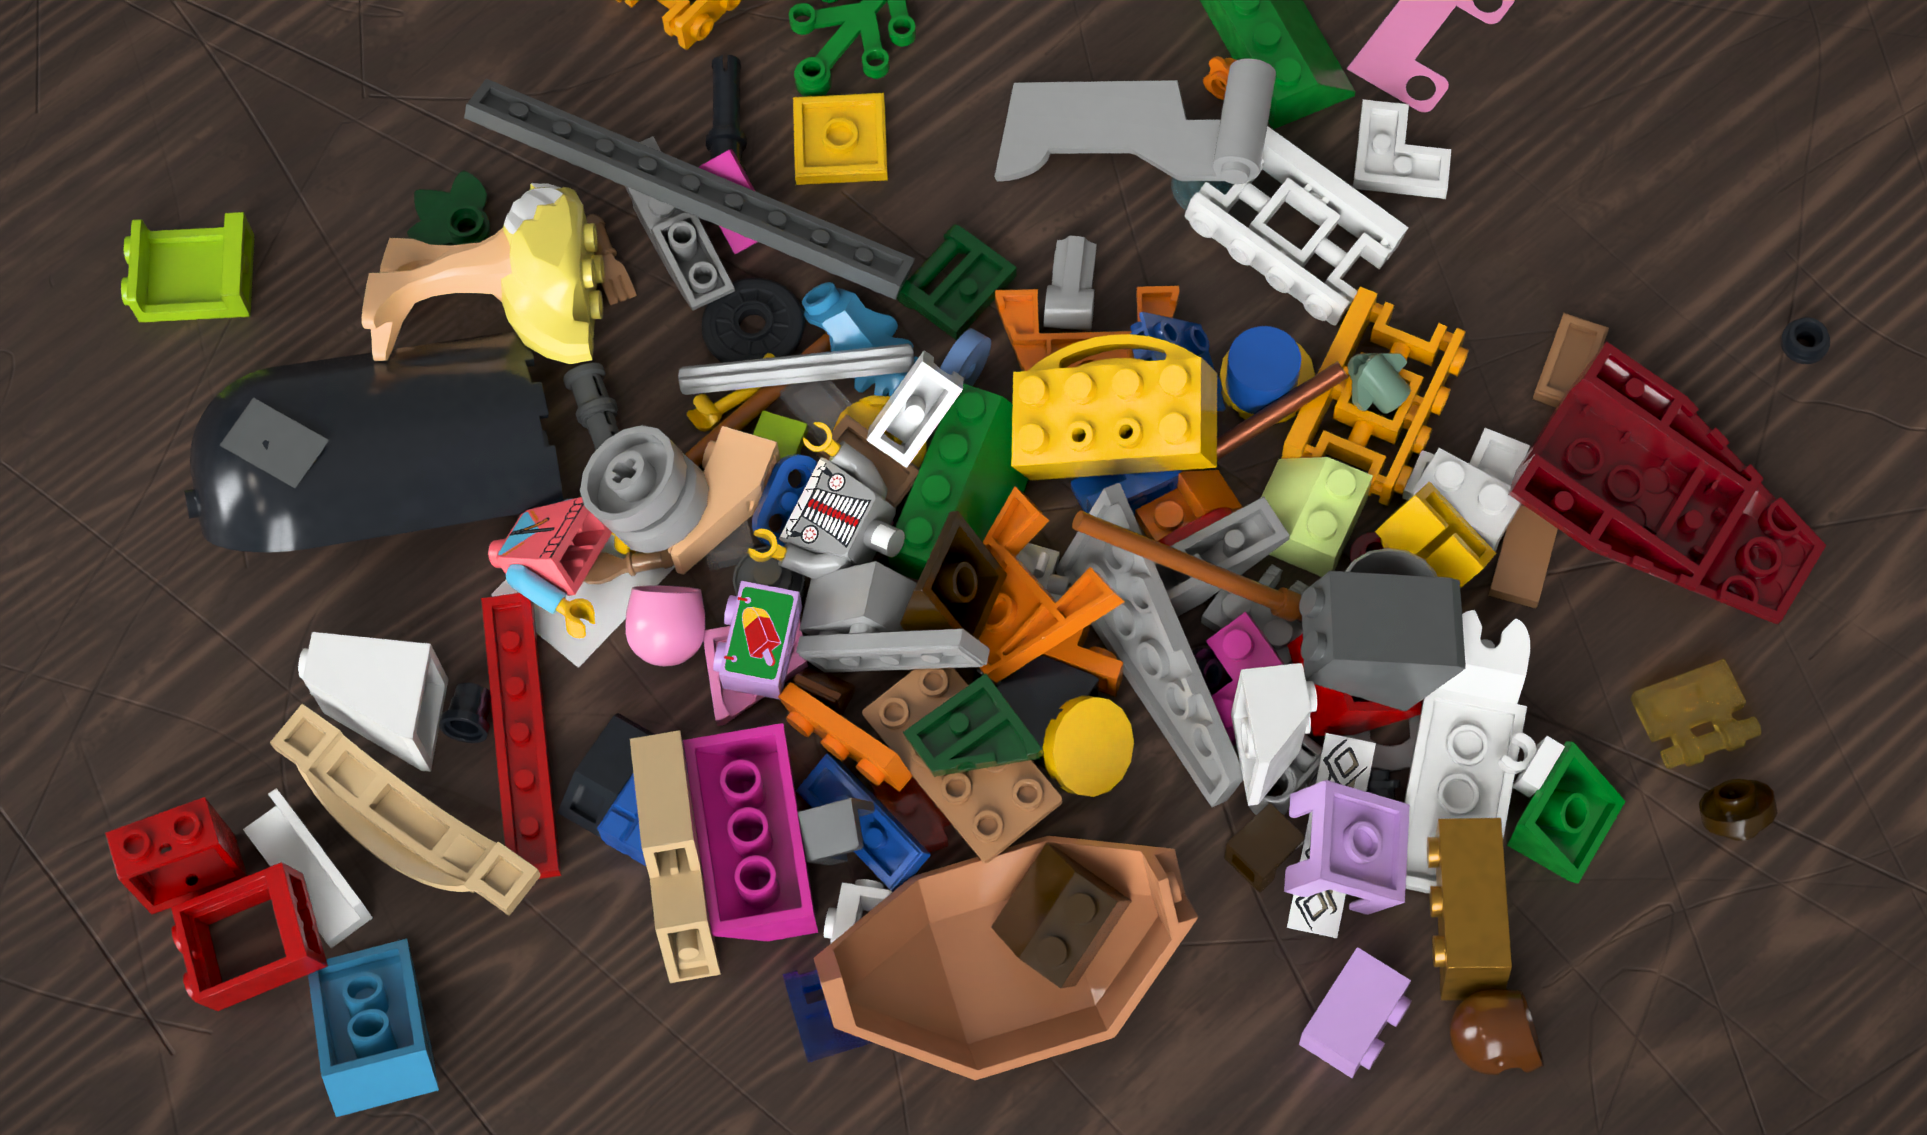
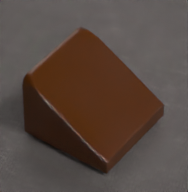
[794,667,855,716]

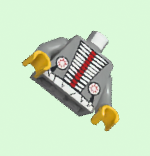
[748,422,905,579]

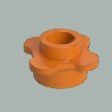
[1203,56,1237,100]

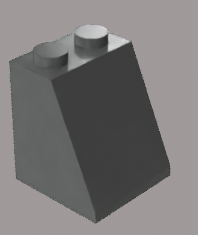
[1299,571,1466,712]

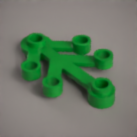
[789,0,916,97]

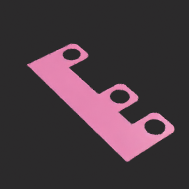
[1347,0,1515,112]

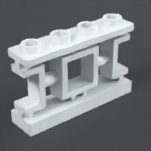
[1185,126,1409,326]

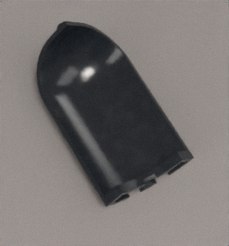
[184,331,563,552]

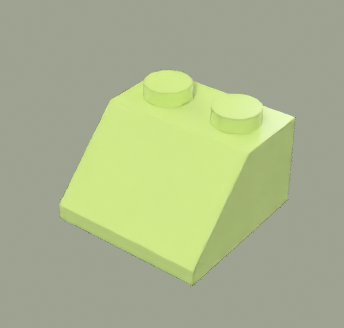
[1261,457,1373,577]

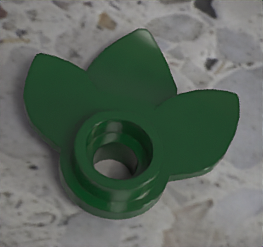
[407,171,491,246]

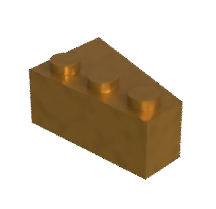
[1427,818,1512,1000]

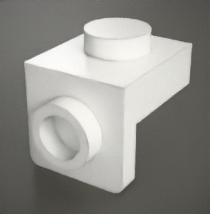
[824,879,892,943]

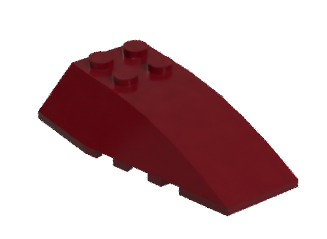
[1508,342,1826,624]

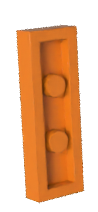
[778,682,912,791]

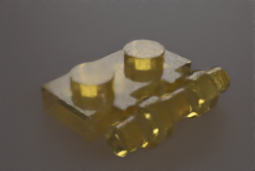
[1631,659,1761,769]

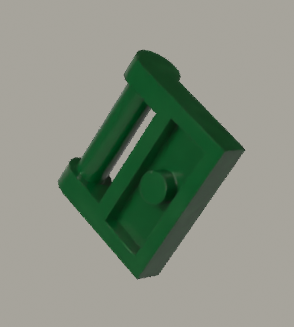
[896,224,1017,341]

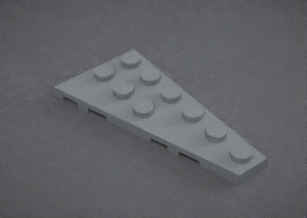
[1055,483,1243,807]

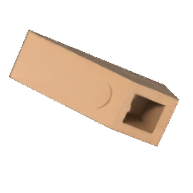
[668,426,781,575]

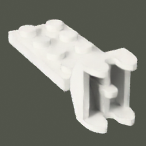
[1404,610,1530,893]

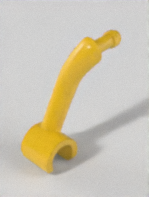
[686,353,775,432]

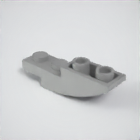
[625,136,735,311]

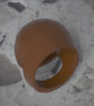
[1450,989,1544,1075]

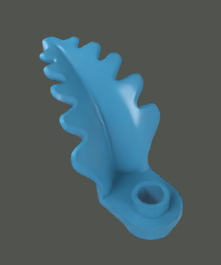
[802,282,919,396]

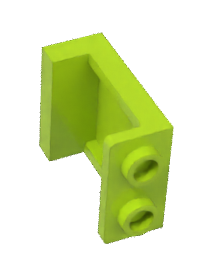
[121,212,254,322]

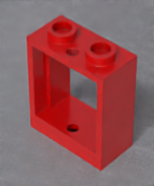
[105,797,247,914]
[171,862,328,1011]

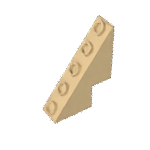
[630,730,721,983]

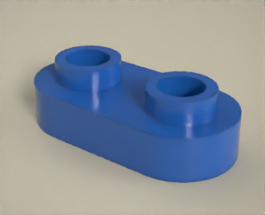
[752,454,818,546]

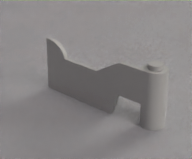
[994,59,1276,184]

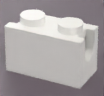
[866,350,964,468]

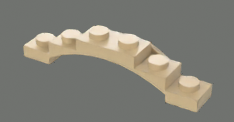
[270,704,541,916]

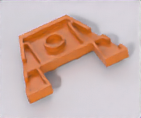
[995,286,1180,371]

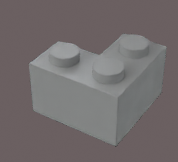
[799,561,917,636]

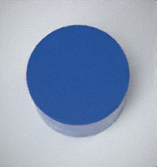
[1226,326,1301,414]

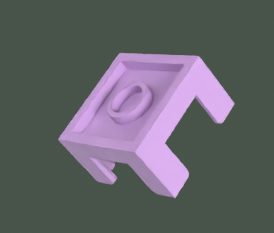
[1284,780,1410,915]

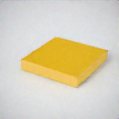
[793,93,888,185]

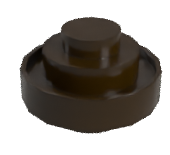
[1699,779,1778,841]

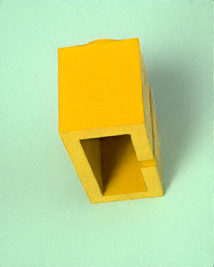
[1375,481,1497,588]

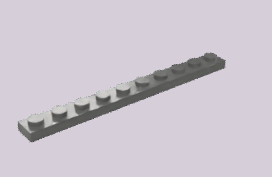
[464,79,915,300]

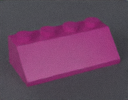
[683,723,818,941]

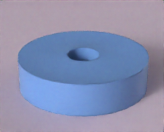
[940,328,991,386]

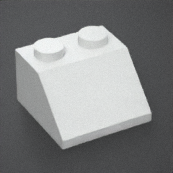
[1231,663,1317,806]

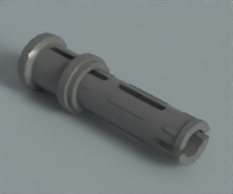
[563,363,619,451]

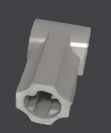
[1044,236,1097,331]

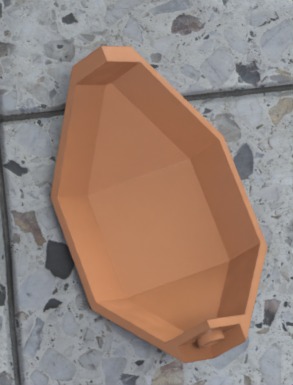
[814,836,1198,1080]

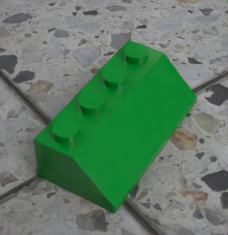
[1200,0,1356,130]
[888,383,1029,580]

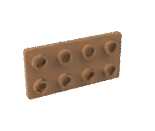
[862,668,1063,863]

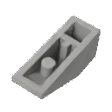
[1154,497,1290,617]

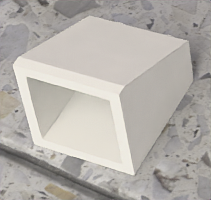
[298,632,449,772]

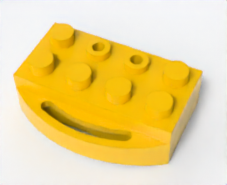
[1011,334,1217,480]

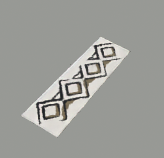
[1287,733,1376,938]

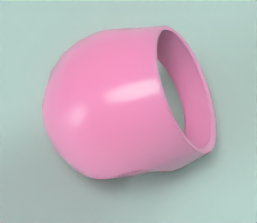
[626,585,705,667]

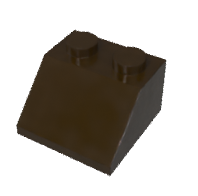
[900,511,1007,640]
[991,843,1131,989]

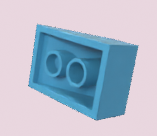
[308,939,439,1117]

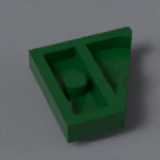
[903,673,1044,777]

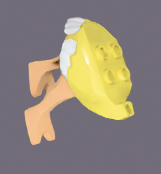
[362,183,605,364]

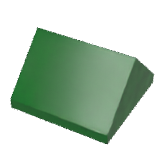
[1507,741,1626,883]

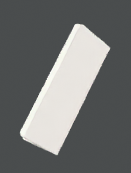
[243,788,373,948]

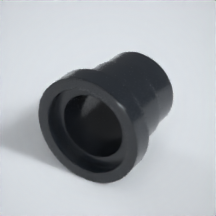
[439,683,491,743]

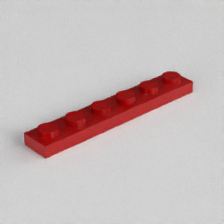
[481,593,561,879]

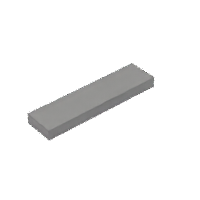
[796,629,990,673]

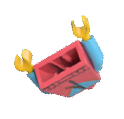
[488,497,637,638]

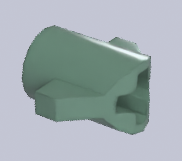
[1348,353,1411,413]

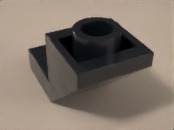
[557,713,655,837]

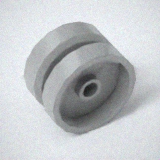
[580,425,709,554]

